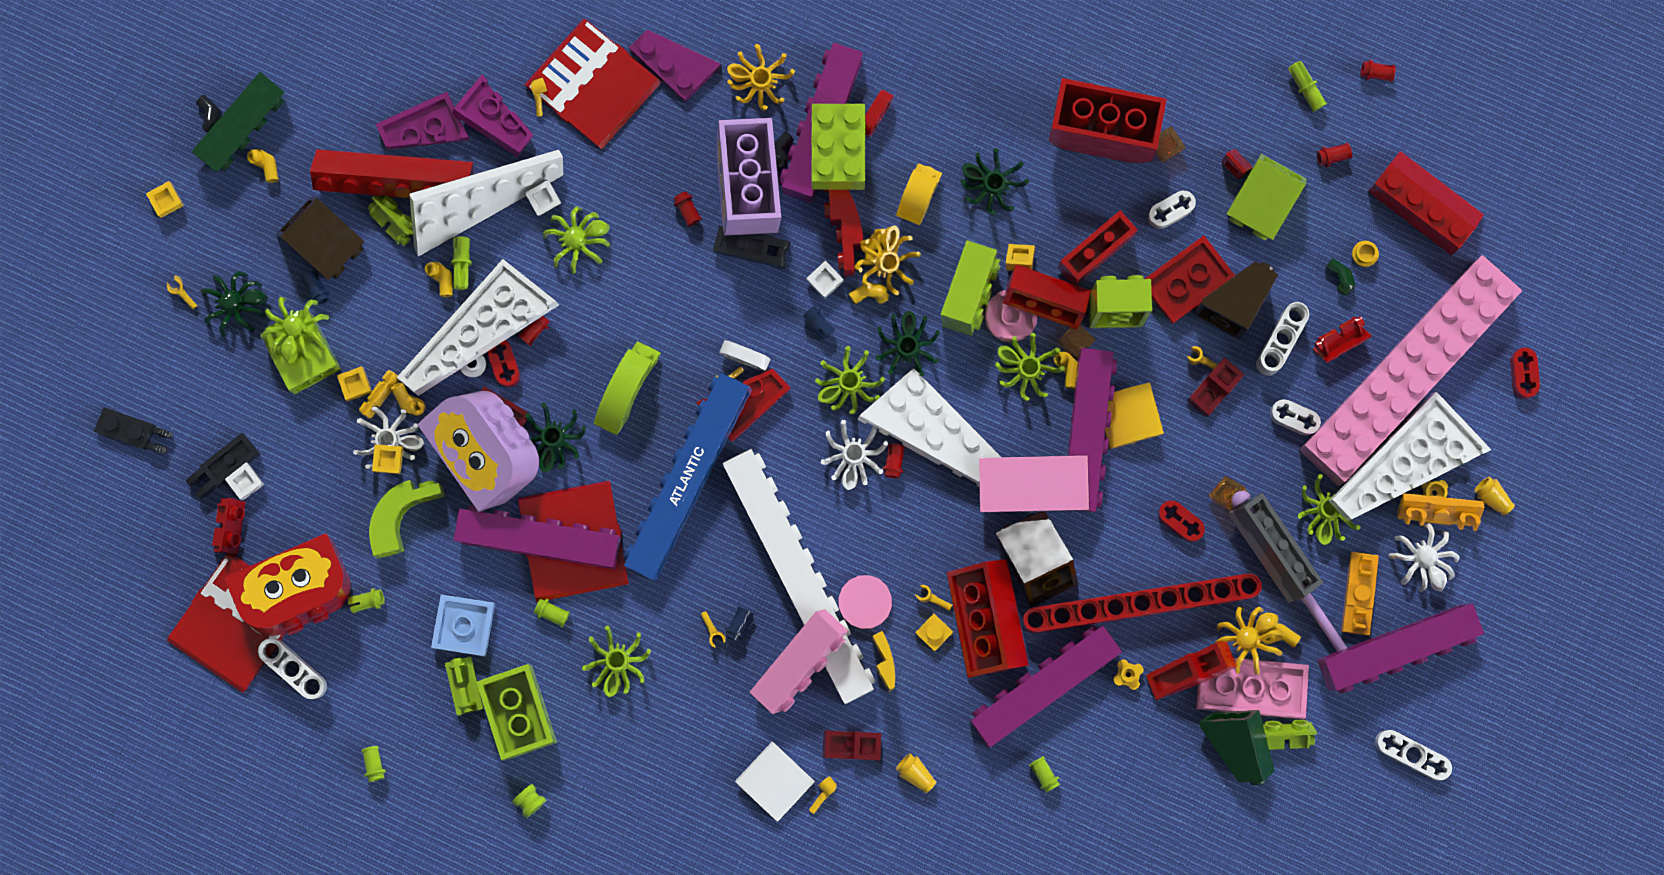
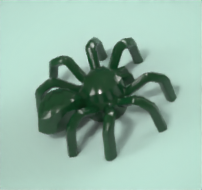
[960,148,1029,216]
[200,271,268,337]
[876,310,940,377]
[525,402,586,473]

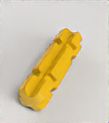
[359,370,399,418]

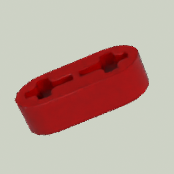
[865,89,894,138]
[487,340,521,388]
[1510,347,1540,399]
[1158,500,1205,542]

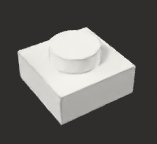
[525,180,561,216]
[806,261,844,299]
[225,462,264,501]

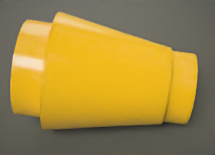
[1474,476,1515,516]
[896,753,936,793]

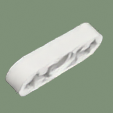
[1375,730,1452,780]

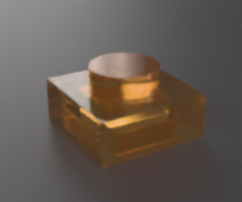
[1156,126,1186,164]
[1058,325,1096,360]
[1208,476,1247,511]

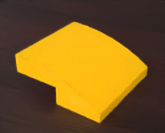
[1105,382,1164,449]
[872,631,895,692]

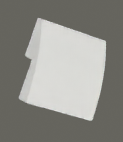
[735,741,815,822]

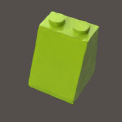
[1227,154,1307,240]

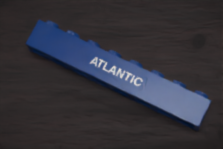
[624,373,752,581]

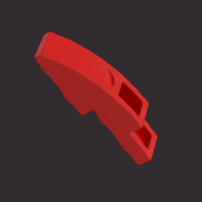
[823,190,863,276]

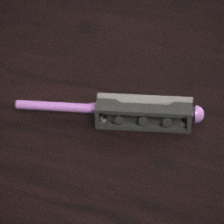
[1228,491,1347,651]

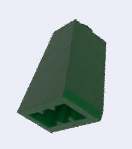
[1199,710,1275,785]

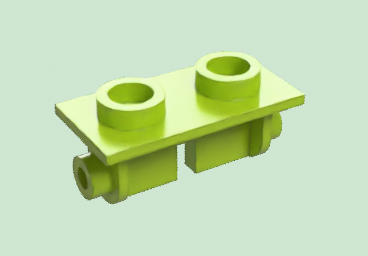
[368,196,413,246]
[445,657,484,716]
[1263,720,1317,750]

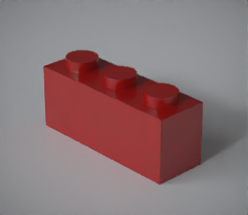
[1058,210,1138,285]
[1002,264,1091,329]

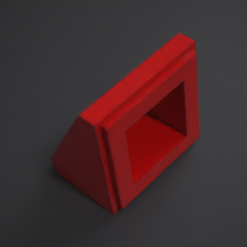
[1222,149,1252,180]

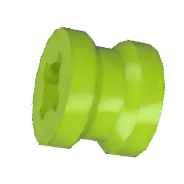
[512,784,547,819]

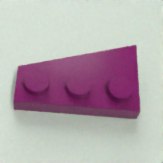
[629,30,721,102]
[452,74,533,157]
[375,92,470,150]

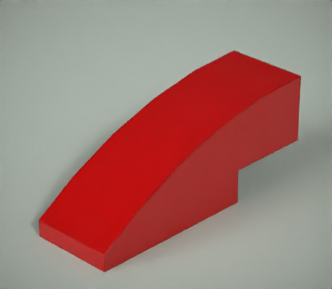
[1146,642,1237,700]

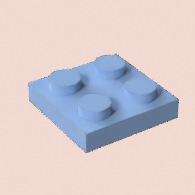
[431,595,495,657]

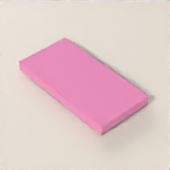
[979,456,1089,512]
[1196,658,1309,720]

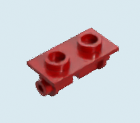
[1313,316,1372,363]
[211,498,246,555]

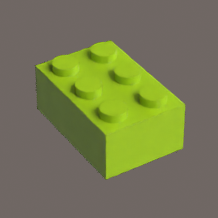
[812,104,865,190]
[940,240,1001,336]
[1088,275,1152,328]
[476,664,557,761]

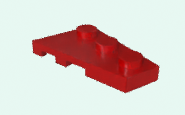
[696,368,791,442]

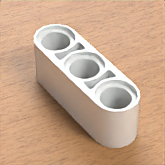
[1256,302,1309,376]
[258,639,327,699]

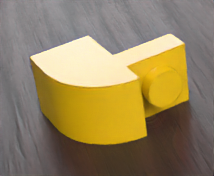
[896,163,942,225]

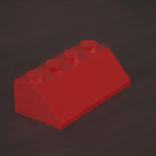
[1368,151,1484,256]
[947,559,1029,678]

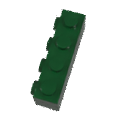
[191,72,285,173]

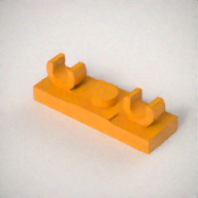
[1397,493,1485,531]
[1341,552,1379,636]

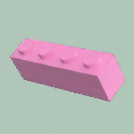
[750,609,848,714]

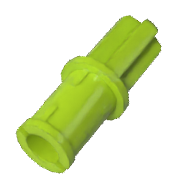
[1288,61,1328,112]
[451,236,472,290]

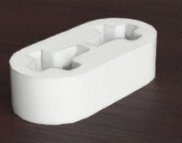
[1148,191,1196,229]
[719,340,771,372]
[1270,399,1321,436]

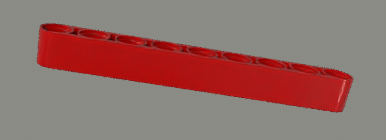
[1022,574,1262,634]

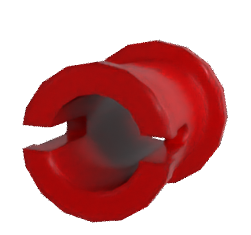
[1360,59,1396,82]
[1316,143,1352,167]
[673,191,702,227]
[517,316,550,346]
[882,444,905,479]

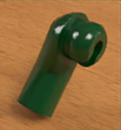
[1325,257,1356,296]

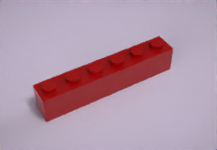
[310,149,474,198]

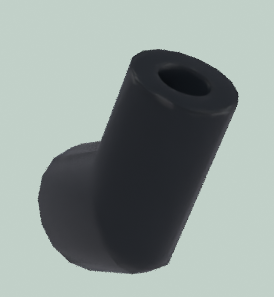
[196,95,222,133]
[774,131,795,169]

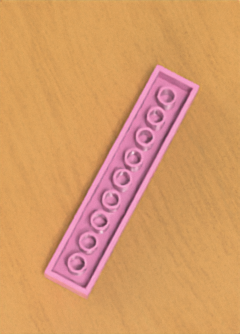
[1299,255,1522,486]

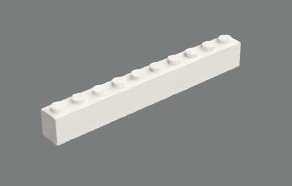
[722,449,876,705]

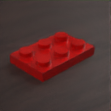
[1145,235,1235,325]

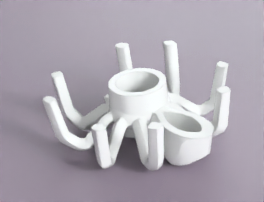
[353,407,424,469]
[821,420,888,490]
[1388,523,1460,593]

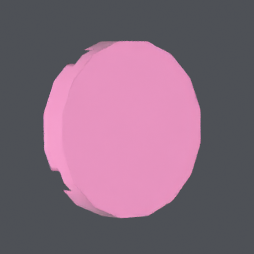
[985,290,1037,343]
[839,575,892,629]

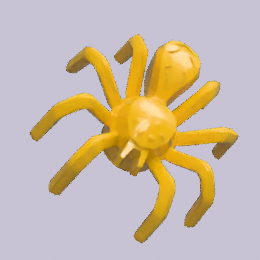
[727,44,795,112]
[854,226,921,295]
[1215,607,1285,675]

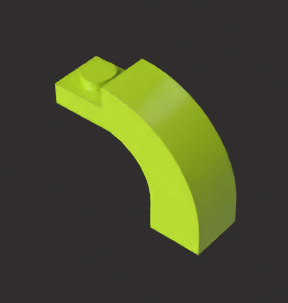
[593,341,661,435]
[369,480,445,559]

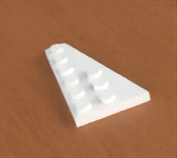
[409,150,563,256]
[397,259,559,396]
[857,368,1001,488]
[1329,392,1491,521]

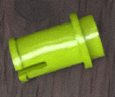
[348,588,385,613]
[534,599,570,628]
[361,746,386,782]
[1029,756,1060,793]

